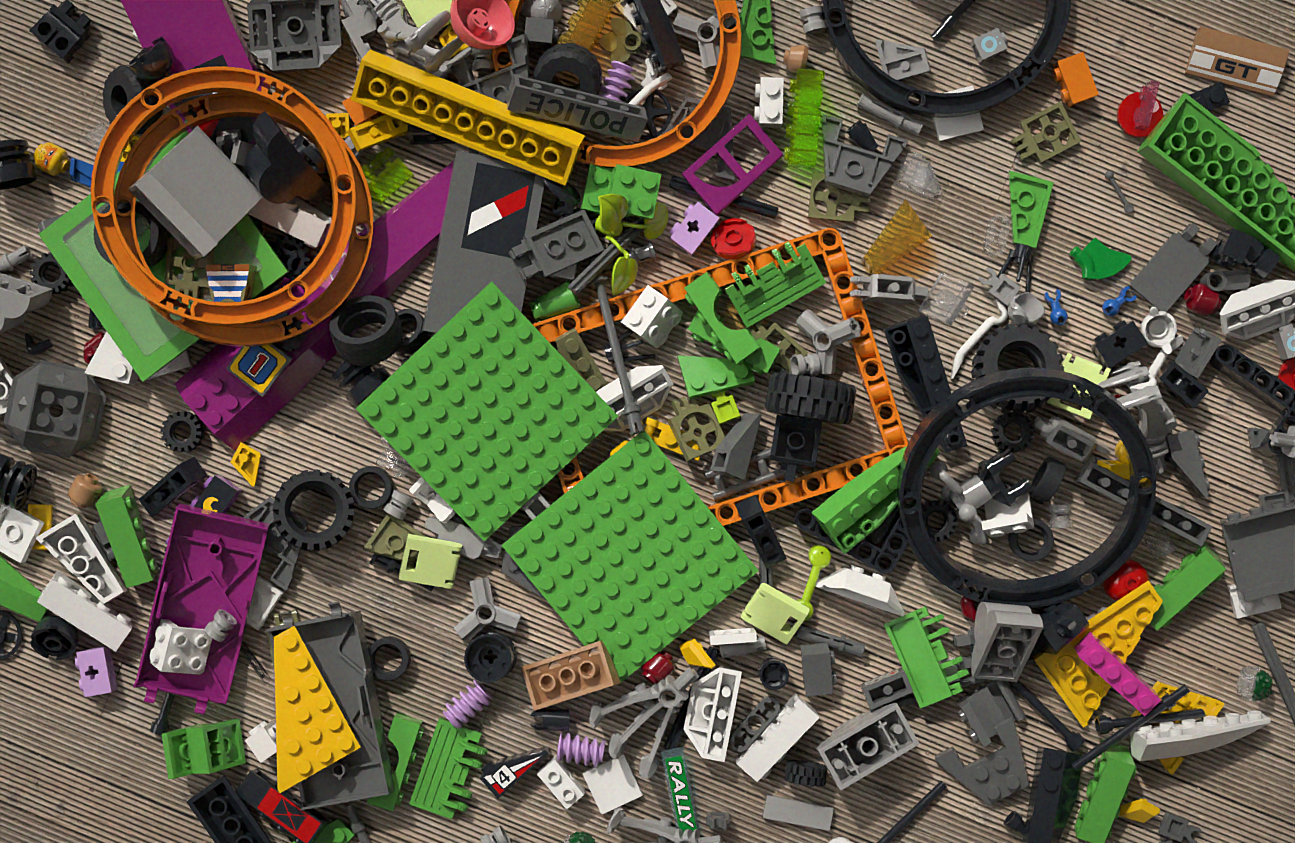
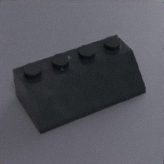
[186,775,272,843]

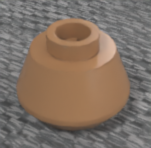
[783,44,809,76]

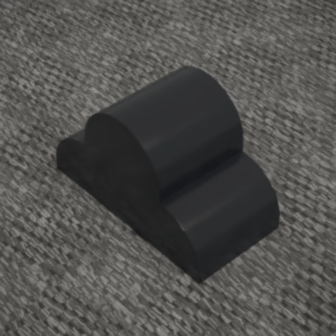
[244,111,332,204]

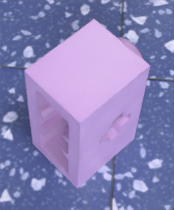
[669,202,719,256]
[75,646,118,697]

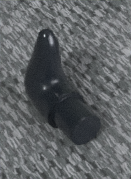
[25,333,53,355]

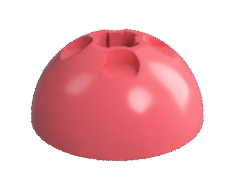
[450,0,515,50]

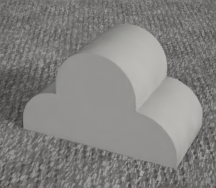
[0,273,53,333]
[971,602,1043,682]
[817,703,919,791]

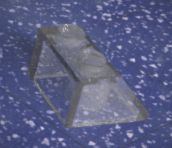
[892,152,943,201]

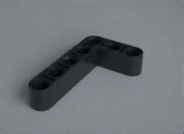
[1209,344,1295,458]
[794,508,909,574]

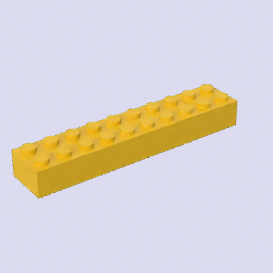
[351,50,585,185]

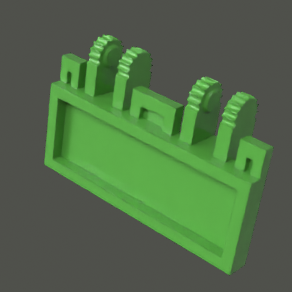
[725,241,826,328]
[884,606,969,709]
[409,718,488,819]

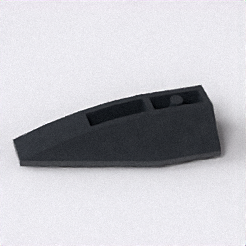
[626,0,685,74]
[883,315,968,453]

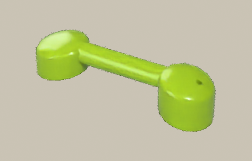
[794,544,831,622]

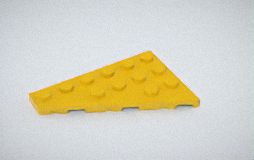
[1033,581,1163,728]
[274,626,361,793]

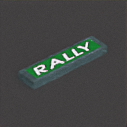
[661,747,701,835]

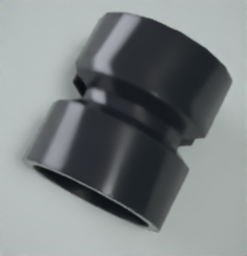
[1240,237,1280,279]
[758,657,789,690]

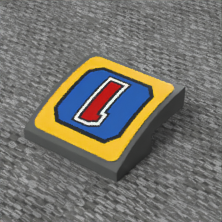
[226,344,293,397]

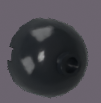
[127,36,175,82]
[30,615,79,660]

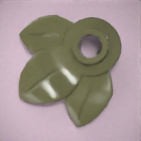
[598,18,643,63]

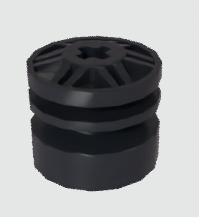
[0,139,37,190]
[332,361,391,408]
[0,453,37,510]
[464,632,517,683]

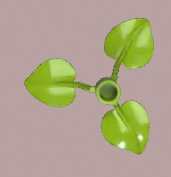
[595,194,669,295]

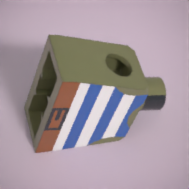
[206,264,257,303]

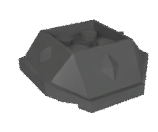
[247,0,343,72]
[3,360,107,458]

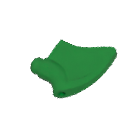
[1069,237,1132,281]

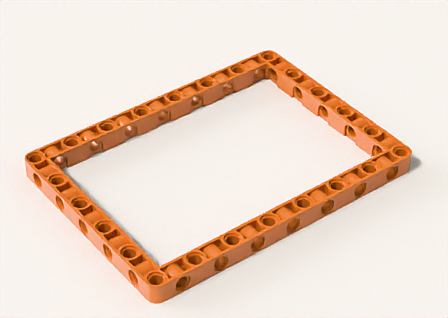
[533,228,908,526]

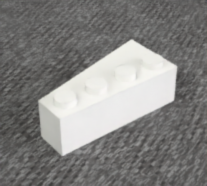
[736,693,820,782]

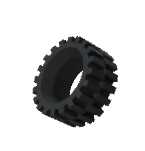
[273,469,355,552]

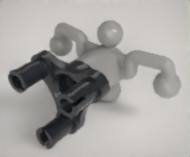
[929,449,1033,545]

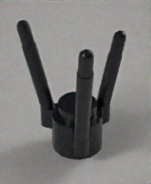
[997,244,1034,293]
[604,329,656,363]

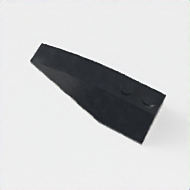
[1022,746,1083,843]

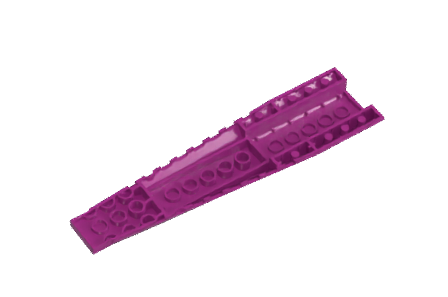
[174,160,454,451]

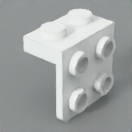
[621,285,683,348]
[409,477,456,523]
[981,487,1034,537]
[150,619,212,674]

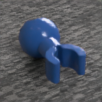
[1102,286,1137,317]
[1044,289,1068,326]

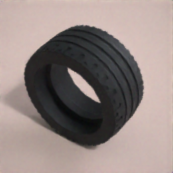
[93,201,170,268]
[329,295,403,366]

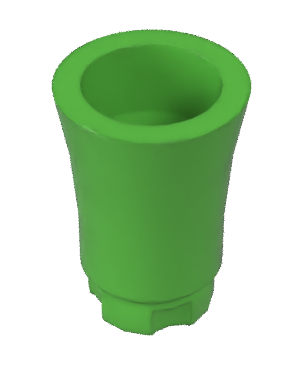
[529,280,581,322]

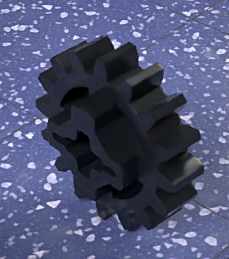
[269,234,313,281]

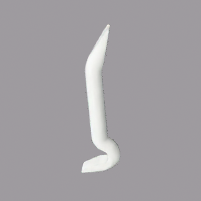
[602,73,672,138]
[950,299,1008,379]
[1130,335,1184,392]

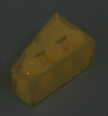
[557,0,621,52]
[861,199,932,275]

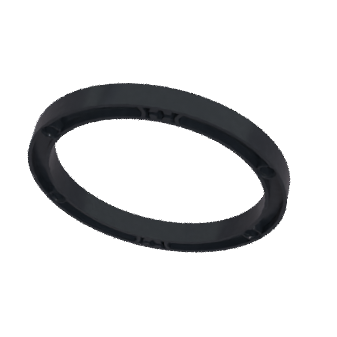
[821,0,1071,118]
[897,368,1157,608]

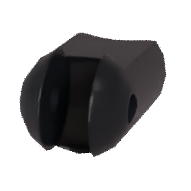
[530,709,570,731]

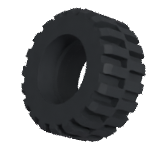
[971,323,1064,415]
[765,373,857,425]

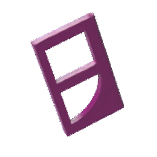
[681,114,784,216]

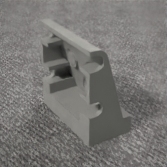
[128,126,263,259]

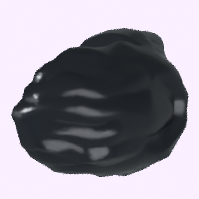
[543,177,581,216]

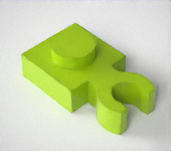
[710,391,741,425]

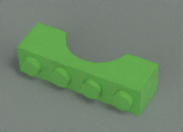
[684,272,762,364]
[687,309,783,375]
[367,713,425,811]

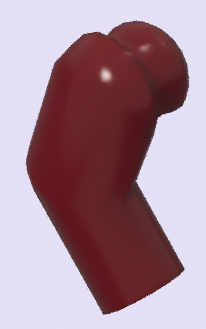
[83,332,105,364]
[960,596,977,622]

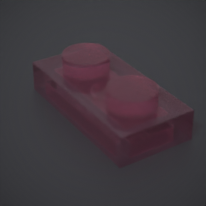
[1133,80,1160,130]

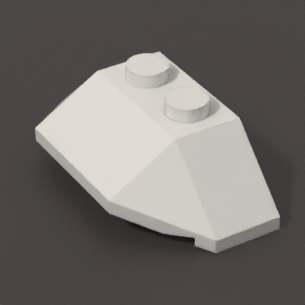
[1220,279,1295,340]
[597,365,673,431]
[816,565,905,617]
[684,667,742,762]

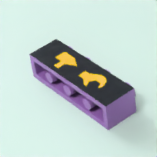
[164,475,242,552]

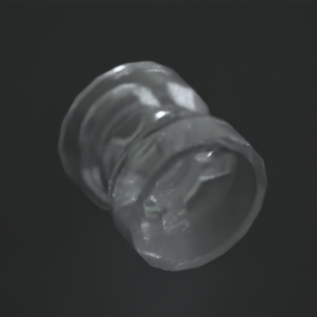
[1048,504,1073,528]

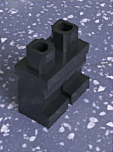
[29,0,95,64]

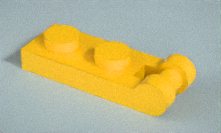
[347,115,409,152]
[645,417,700,461]

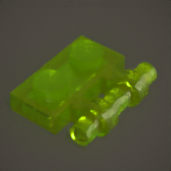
[361,147,415,205]

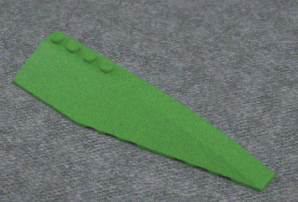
[1137,93,1295,272]

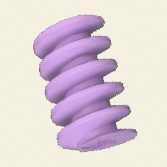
[598,61,636,102]
[443,679,493,729]
[557,733,606,768]

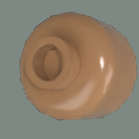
[68,473,103,508]

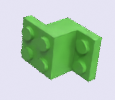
[580,164,662,220]
[162,718,246,779]

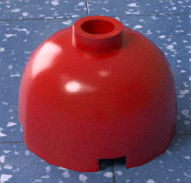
[1103,559,1150,602]

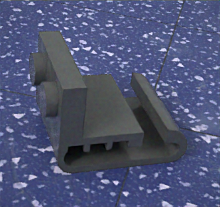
[956,680,1026,747]

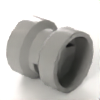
[799,5,826,35]
[472,48,495,72]
[790,353,820,376]
[383,489,414,520]
[204,609,237,642]
[480,825,511,843]

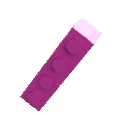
[1074,632,1161,716]

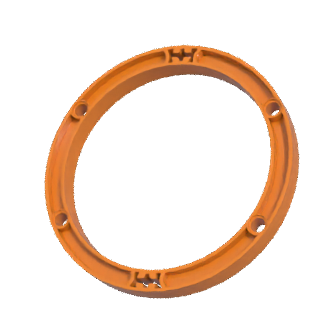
[492,0,742,167]
[91,66,356,326]
[114,92,373,347]

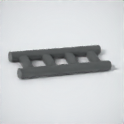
[705,448,796,501]

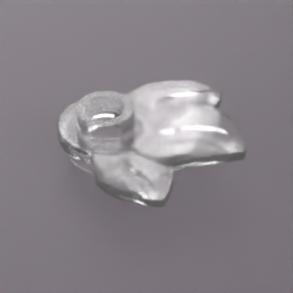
[376,436,411,478]

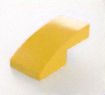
[1097,460,1147,482]

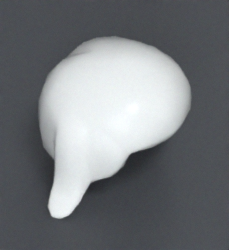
[1141,307,1177,354]

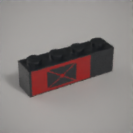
[236,768,330,843]

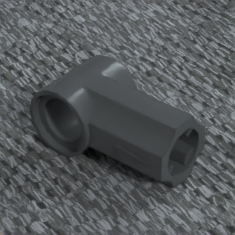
[1200,269,1251,292]

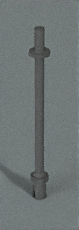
[588,257,645,435]

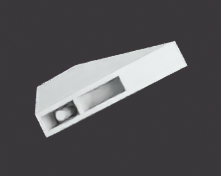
[1130,710,1271,761]

